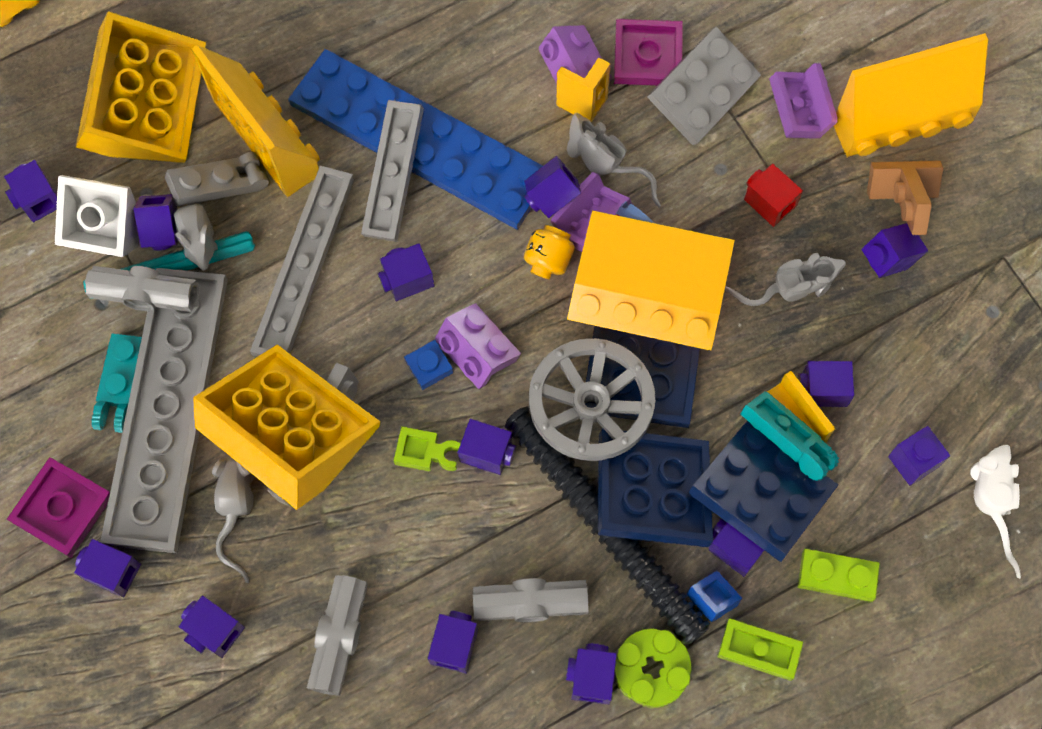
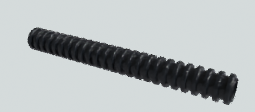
[505,406,711,645]

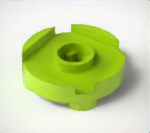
[614,629,692,708]

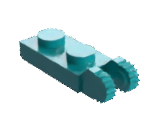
[91,333,142,433]
[740,391,840,481]

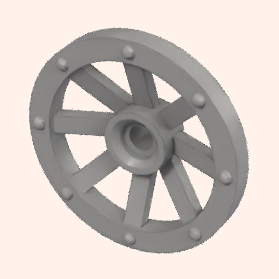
[529,338,655,461]

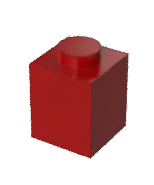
[744,163,803,227]

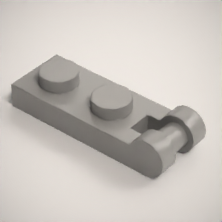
[165,152,269,206]

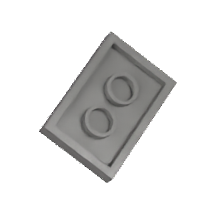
[647,26,761,146]

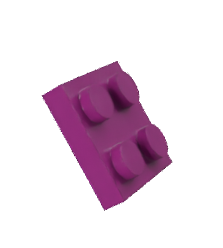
[614,19,683,86]
[7,457,110,558]

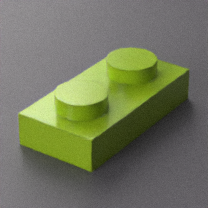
[798,549,880,602]
[717,618,803,681]

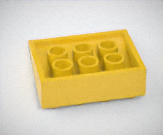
[76,11,206,163]
[834,33,988,157]
[191,45,320,197]
[567,210,735,350]
[193,344,380,510]

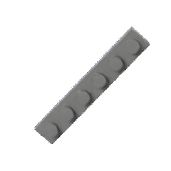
[250,166,354,357]

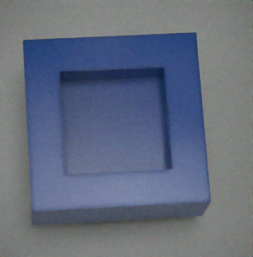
[404,340,453,390]
[687,571,742,623]

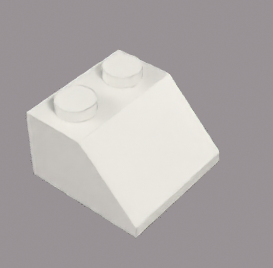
[55,175,139,257]

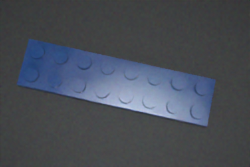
[288,49,543,230]

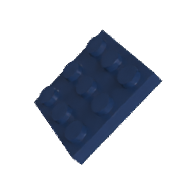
[585,326,700,428]
[688,421,838,562]
[598,428,713,547]

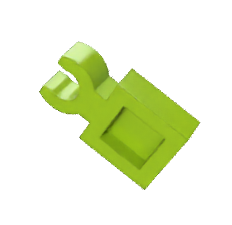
[393,426,460,471]

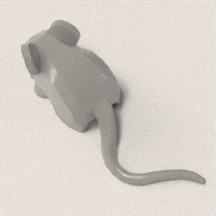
[567,113,661,208]
[174,202,218,270]
[724,253,846,306]
[212,454,254,583]

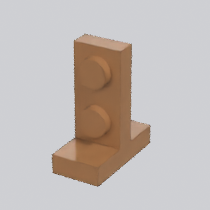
[867,161,944,235]

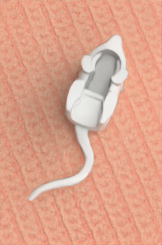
[970,445,1021,578]

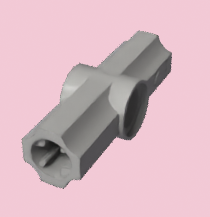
[85,266,199,312]
[307,575,368,696]
[473,578,589,622]

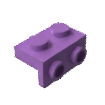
[539,25,612,84]
[769,63,838,138]
[551,172,632,252]
[435,303,521,389]

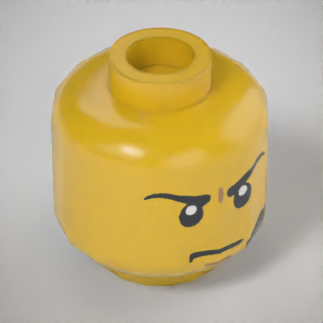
[523,225,575,280]

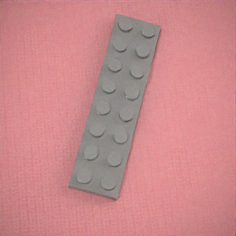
[100,268,228,553]

